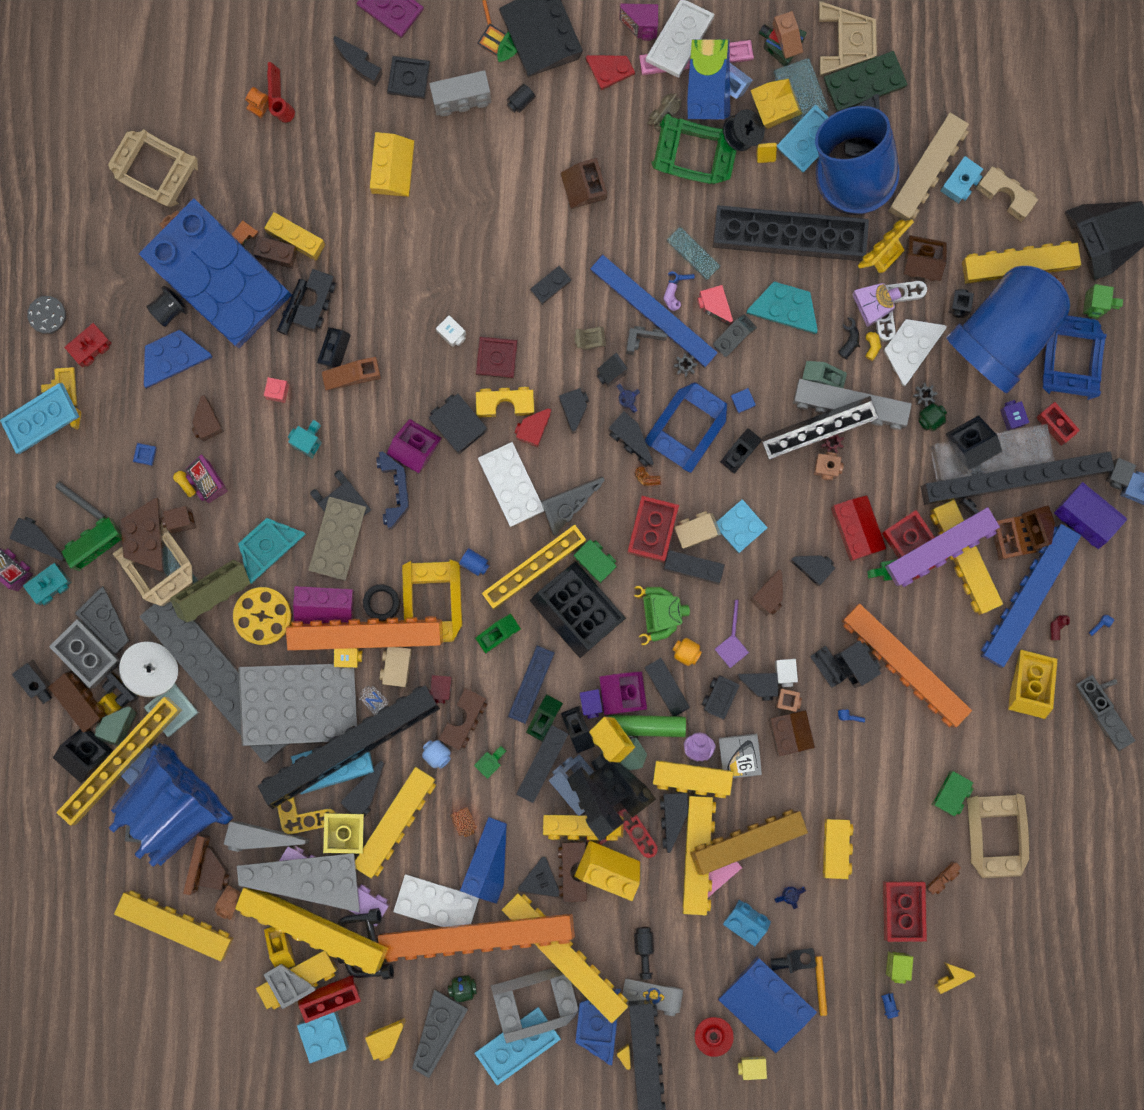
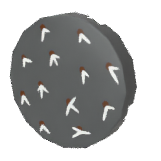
[27,296,66,334]

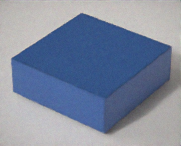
[730,388,756,414]
[133,443,157,466]

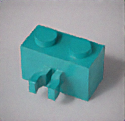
[288,420,322,459]
[23,563,72,606]

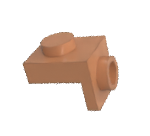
[214,885,241,920]

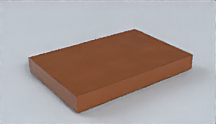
[183,834,211,895]

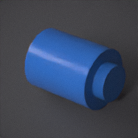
[459,548,490,576]

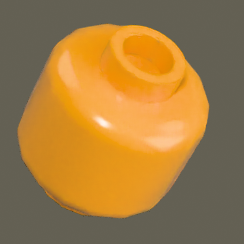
[672,638,702,666]

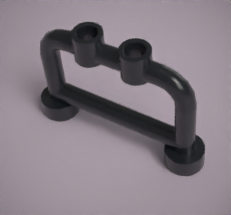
[337,908,394,980]

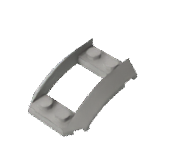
[491,968,579,1043]

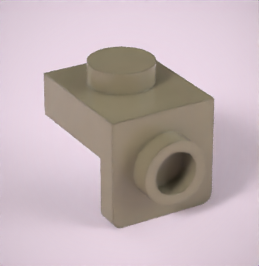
[574,327,606,350]

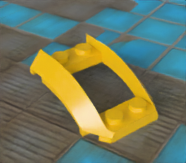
[402,559,462,642]

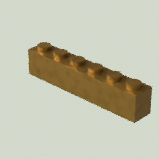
[690,809,808,875]

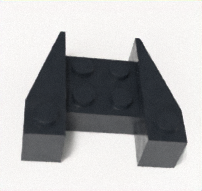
[567,753,656,841]

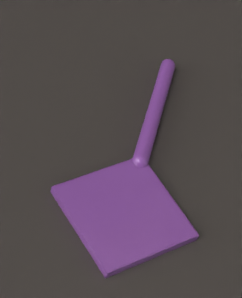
[715,600,749,668]

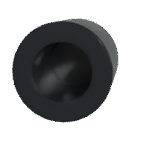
[507,83,536,113]

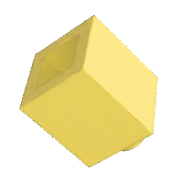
[738,1056,767,1080]

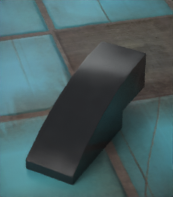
[333,36,383,87]
[644,658,690,716]

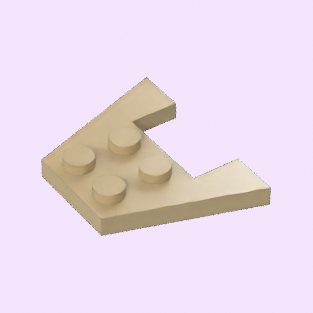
[819,1,877,76]

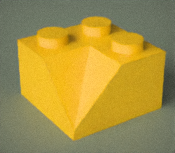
[750,79,802,129]

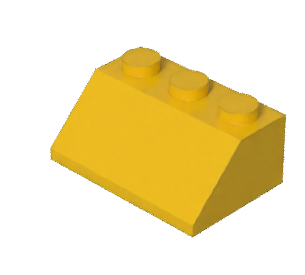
[370,132,414,197]
[575,840,640,901]

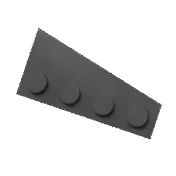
[412,989,468,1078]

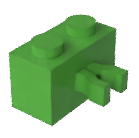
[1083,284,1123,319]

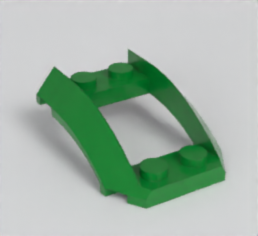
[651,114,737,184]

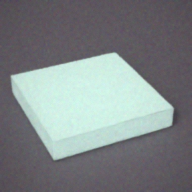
[144,683,199,737]

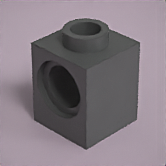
[1106,458,1136,489]

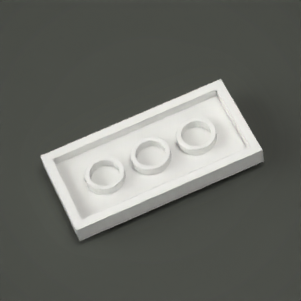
[646,0,714,78]
[478,442,544,527]
[393,874,479,927]

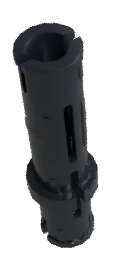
[276,279,307,335]

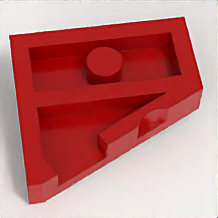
[585,55,635,90]

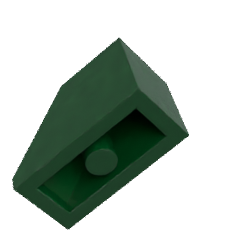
[526,694,563,742]

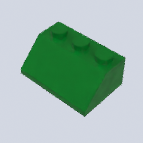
[61,517,122,571]

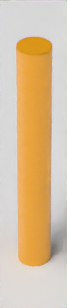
[815,956,827,1016]

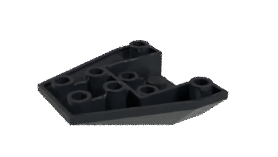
[1065,201,1144,281]

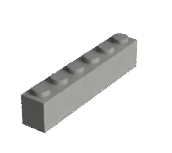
[793,379,912,430]

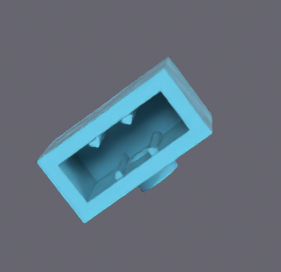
[940,156,983,204]

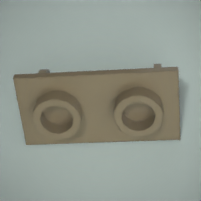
[647,93,682,132]

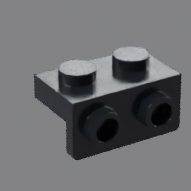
[701,675,740,720]

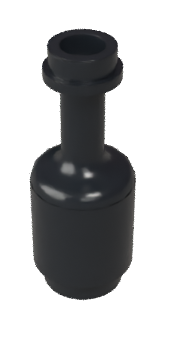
[634,927,654,980]

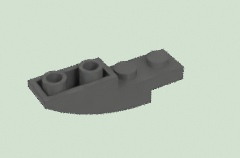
[1076,675,1136,752]

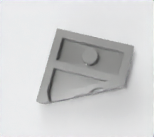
[263,964,316,1009]

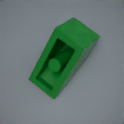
[475,614,521,654]

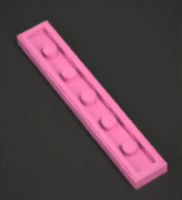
[639,40,754,75]

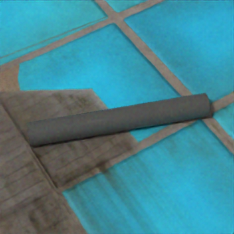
[55,481,106,520]

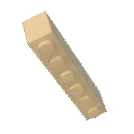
[888,113,969,221]

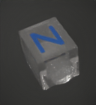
[359,685,390,715]

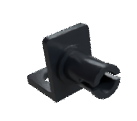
[771,948,817,973]

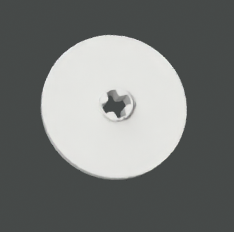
[119,642,178,697]

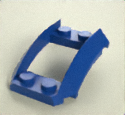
[1043,316,1107,400]
[645,382,727,473]

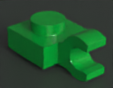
[867,559,897,581]
[474,746,506,779]

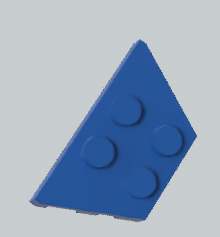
[144,330,212,389]
[575,988,621,1065]

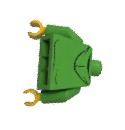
[634,586,690,645]

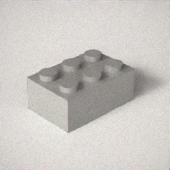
[429,70,491,116]
[49,619,120,688]

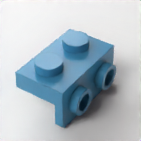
[723,900,771,947]

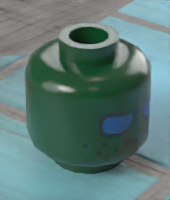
[448,975,477,1002]

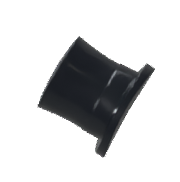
[146,286,188,327]

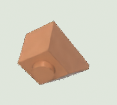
[772,11,803,59]

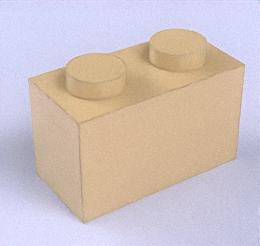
[674,511,721,549]
[380,647,412,688]

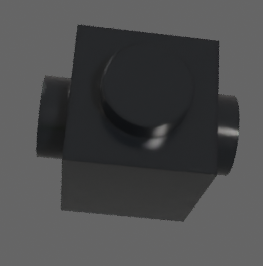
[948,289,974,318]

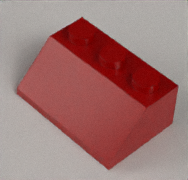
[831,495,886,562]

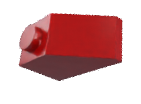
[514,408,552,448]

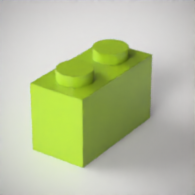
[886,951,913,984]

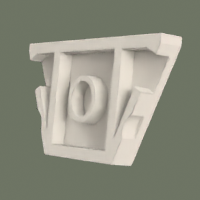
[884,319,947,387]

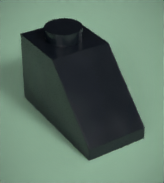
[596,353,627,387]
[559,388,589,434]
[720,428,762,474]
[790,555,835,586]
[737,673,778,701]
[561,706,595,754]

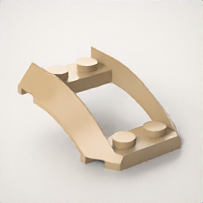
[108,130,198,207]
[113,522,193,606]
[966,794,1029,878]

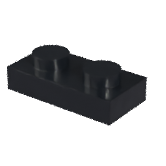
[530,265,571,305]

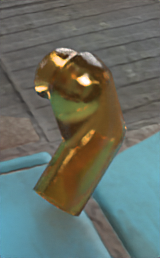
[634,466,661,486]

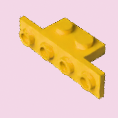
[858,219,914,273]

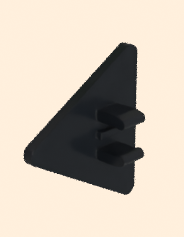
[518,857,559,897]

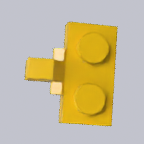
[41,367,77,406]

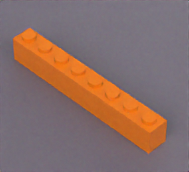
[842,604,972,728]
[286,616,443,650]

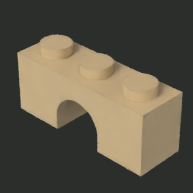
[976,166,1038,222]

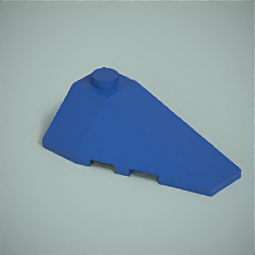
[460,817,507,904]

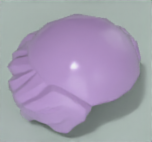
[684,732,716,762]

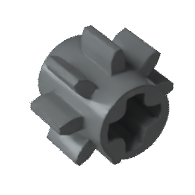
[673,353,697,378]
[912,383,938,407]

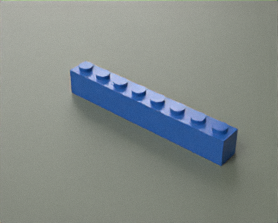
[981,524,1081,668]

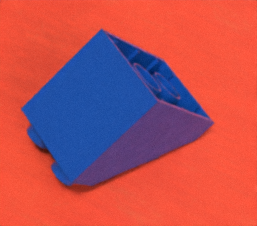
[139,198,292,349]

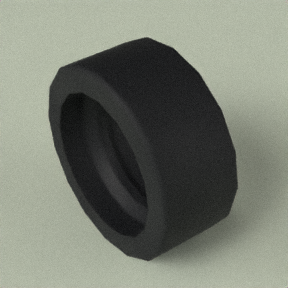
[363,584,400,621]

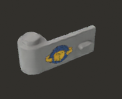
[623,978,684,1016]

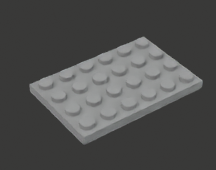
[238,664,357,746]

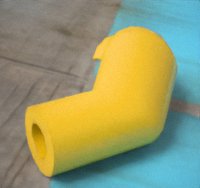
[865,332,881,361]

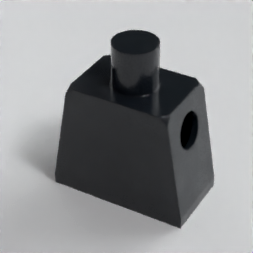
[12,659,53,704]

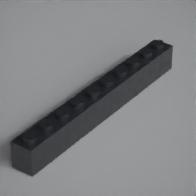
[920,451,1115,505]
[257,685,440,809]

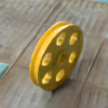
[233,587,292,645]

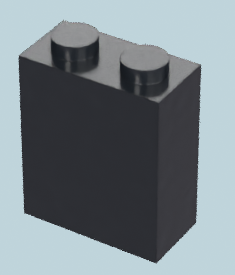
[429,394,488,455]

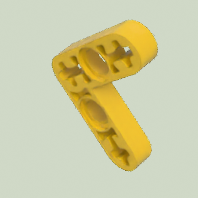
[277,797,336,834]

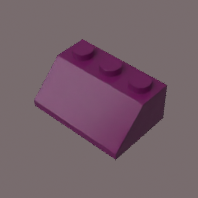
[293,586,354,624]

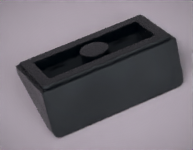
[317,327,351,368]

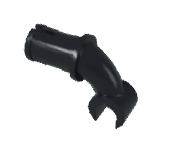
[838,318,860,360]

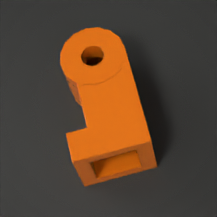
[245,87,269,118]
[232,220,259,245]

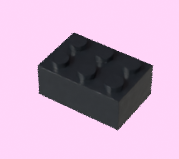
[833,641,882,688]

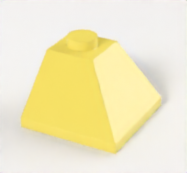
[323,813,364,854]

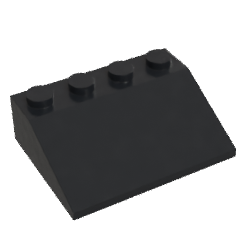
[499,0,583,77]
[529,561,626,658]

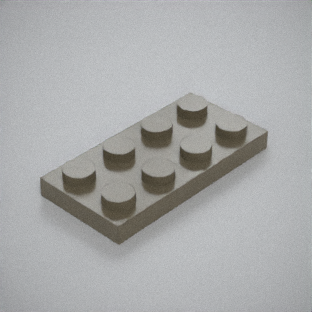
[308,497,366,581]

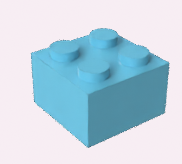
[297,1011,349,1063]

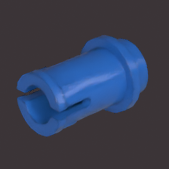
[881,993,900,1019]

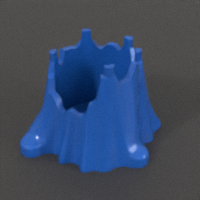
[109,743,233,867]

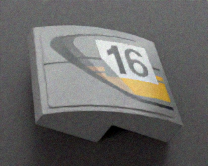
[719,733,762,778]

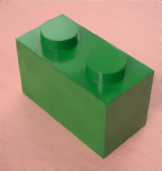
[573,539,617,583]
[931,771,974,817]

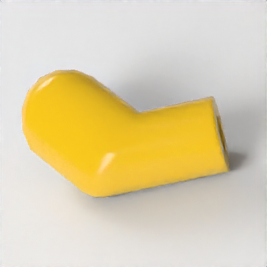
[173,471,196,497]

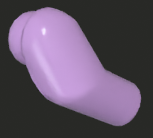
[663,283,681,311]

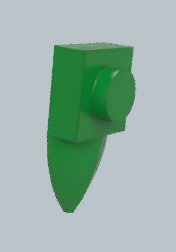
[497,32,517,62]

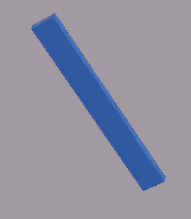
[590,255,718,368]

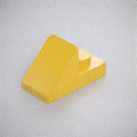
[934,962,975,994]

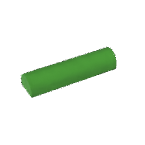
[608,715,686,737]

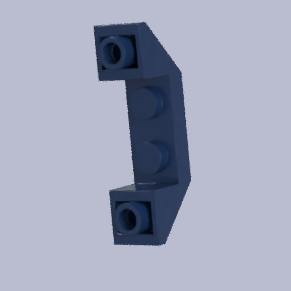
[376,451,410,530]

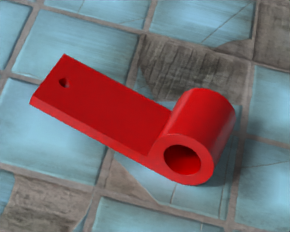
[267,62,295,123]

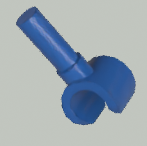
[668,271,695,284]
[1089,615,1114,636]
[838,710,865,723]

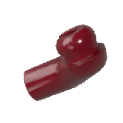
[1050,614,1070,641]

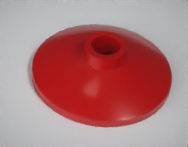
[694,1017,734,1057]

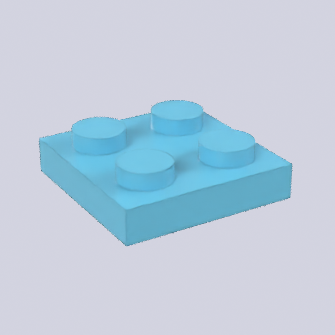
[717,500,767,554]

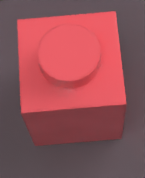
[264,377,289,403]

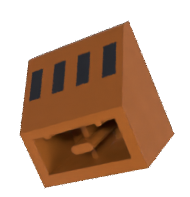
[993,516,1037,561]

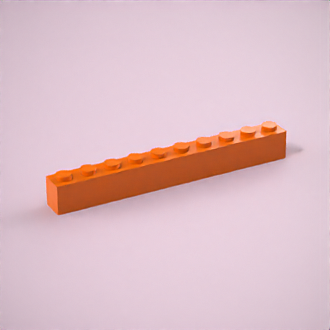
[378,914,575,962]

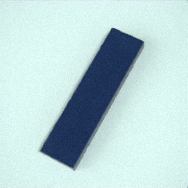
[508,646,555,724]

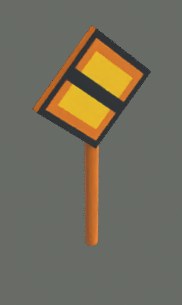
[477,0,506,56]

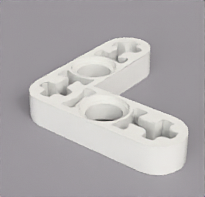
[875,281,927,342]

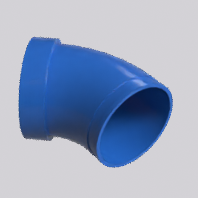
[815,106,899,215]
[946,266,1070,394]

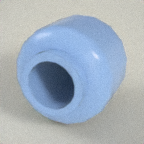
[422,740,451,769]

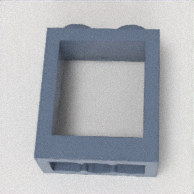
[549,754,594,816]

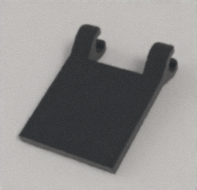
[310,470,371,516]

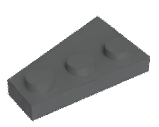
[75,586,130,654]

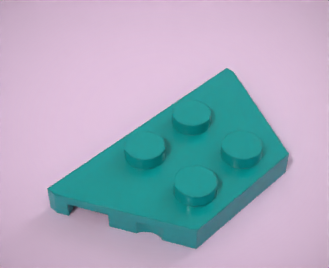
[746,282,818,334]
[238,518,306,584]

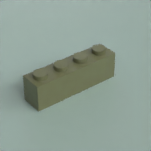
[170,559,250,622]

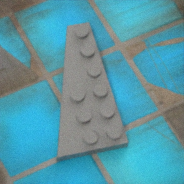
[237,853,360,912]

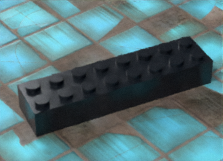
[712,205,869,261]

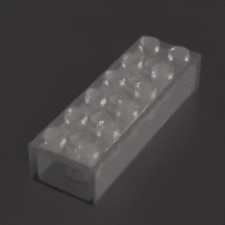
[931,424,1055,481]

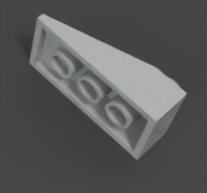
[224,820,310,852]

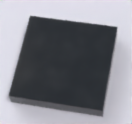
[387,56,430,99]

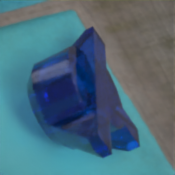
[616,384,640,413]
[774,886,806,909]

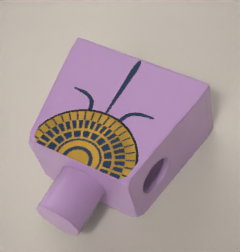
[852,283,901,327]

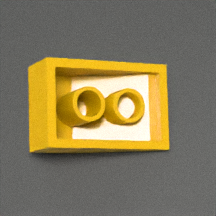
[1008,650,1058,719]

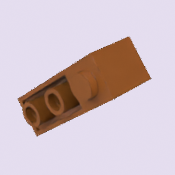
[322,357,381,391]

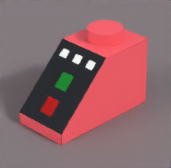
[697,285,733,325]

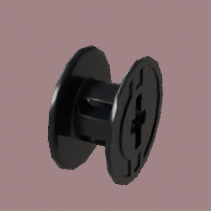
[723,109,765,152]

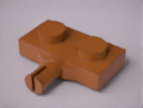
[926,861,961,894]

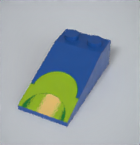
[687,39,730,119]

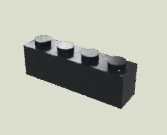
[516,725,569,803]

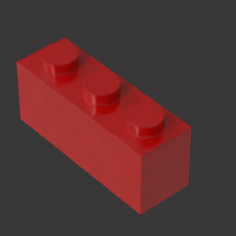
[298,975,361,1023]

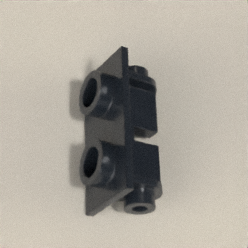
[810,646,847,688]

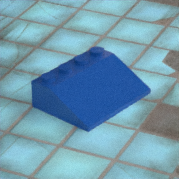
[718,956,817,1053]

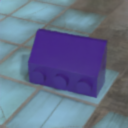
[1054,482,1127,549]

